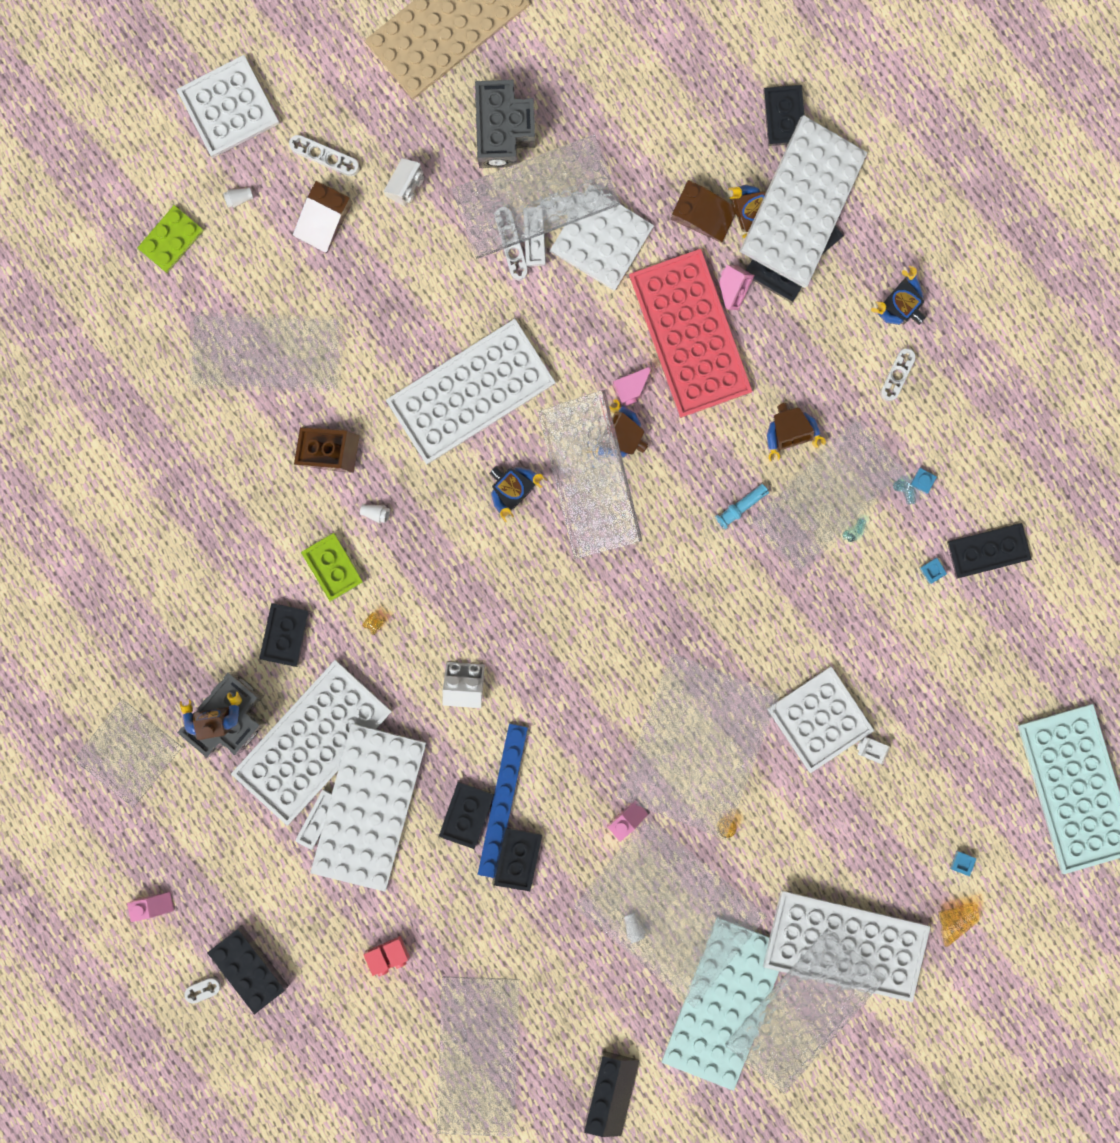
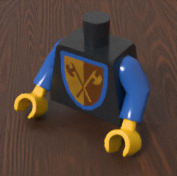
[871,265,927,325]
[489,466,547,522]

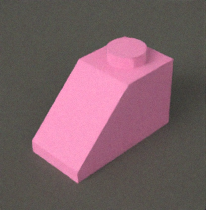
[719,265,754,310]
[613,367,650,406]
[607,800,648,842]
[127,892,174,922]

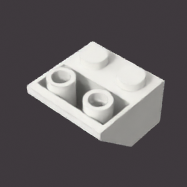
[383,158,424,207]
[443,662,485,708]

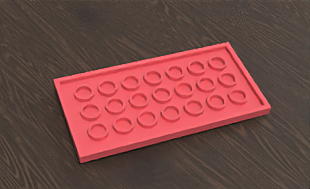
[629,249,753,418]

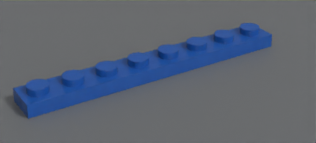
[477,723,528,878]

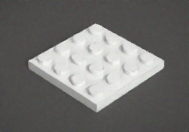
[176,55,280,158]
[550,185,654,291]
[767,666,874,773]

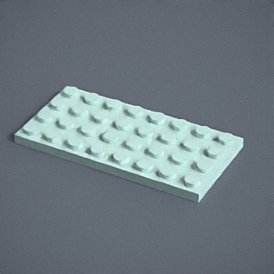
[1017,704,1120,875]
[661,916,779,1091]

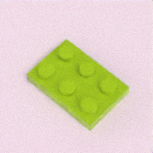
[137,205,204,274]
[301,533,364,602]

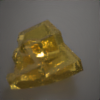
[938,902,979,947]

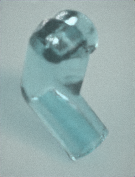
[893,479,916,504]
[842,519,867,542]

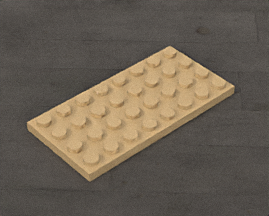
[364,0,530,100]

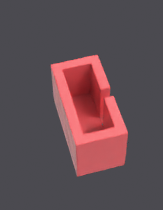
[363,936,410,977]

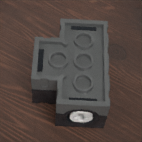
[475,80,535,168]
[177,671,266,758]

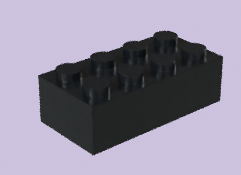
[207,925,289,1015]

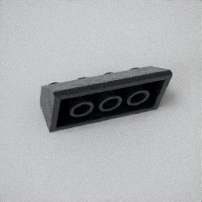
[584,1051,640,1137]

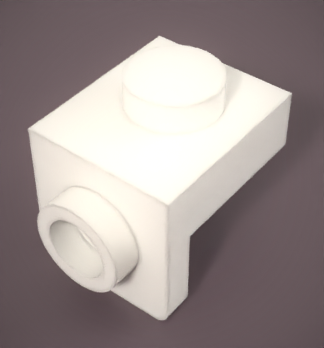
[857,737,890,764]

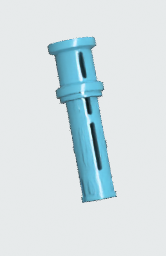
[715,484,769,530]

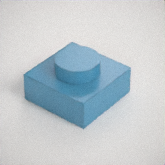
[910,468,937,494]
[919,558,947,584]
[950,851,976,877]

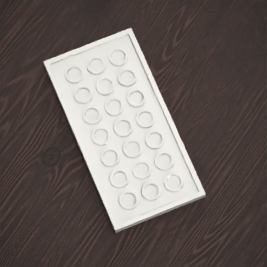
[739,115,868,288]
[386,319,556,465]
[231,660,392,826]
[310,723,426,892]
[763,890,930,1002]

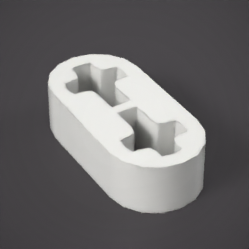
[184,977,221,1004]

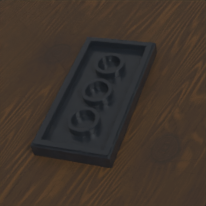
[947,523,1032,579]

